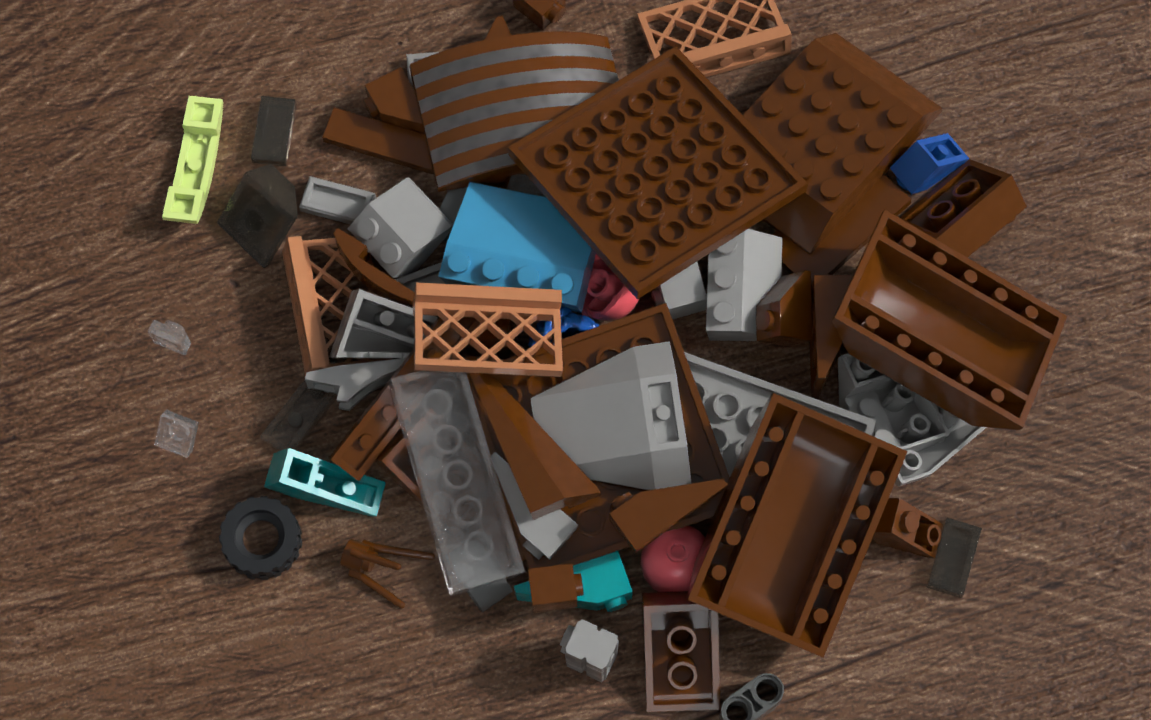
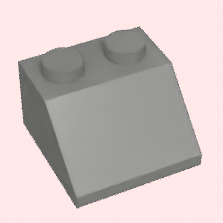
[348,178,454,278]

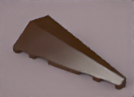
[464,356,601,520]

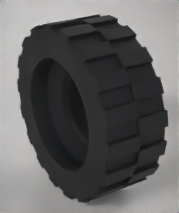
[219,496,302,580]

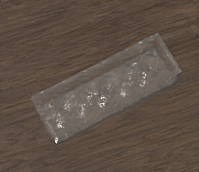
[389,370,525,596]

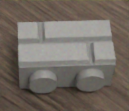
[560,619,619,682]

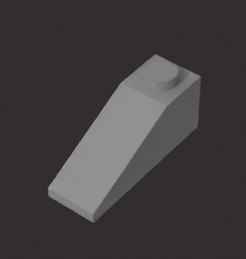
[490,452,579,560]

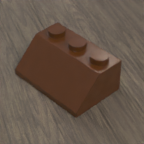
[900,159,1027,258]

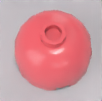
[581,254,639,322]
[640,526,705,592]

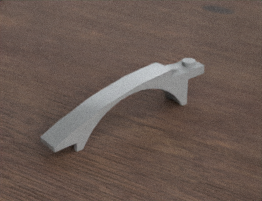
[305,358,466,411]

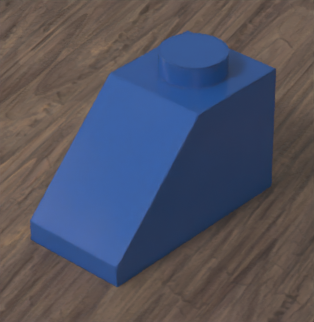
[890,133,969,194]

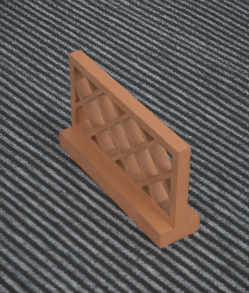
[637,0,792,77]
[282,236,391,376]
[413,282,563,377]

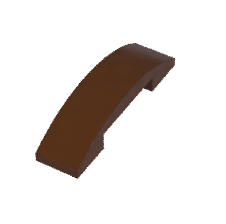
[334,228,439,317]

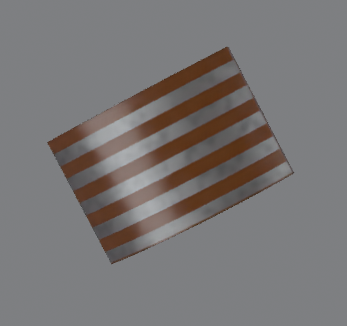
[409,31,619,192]

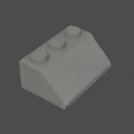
[706,229,783,341]

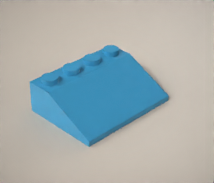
[438,182,596,313]

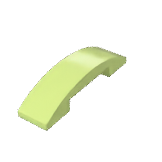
[162,96,223,224]

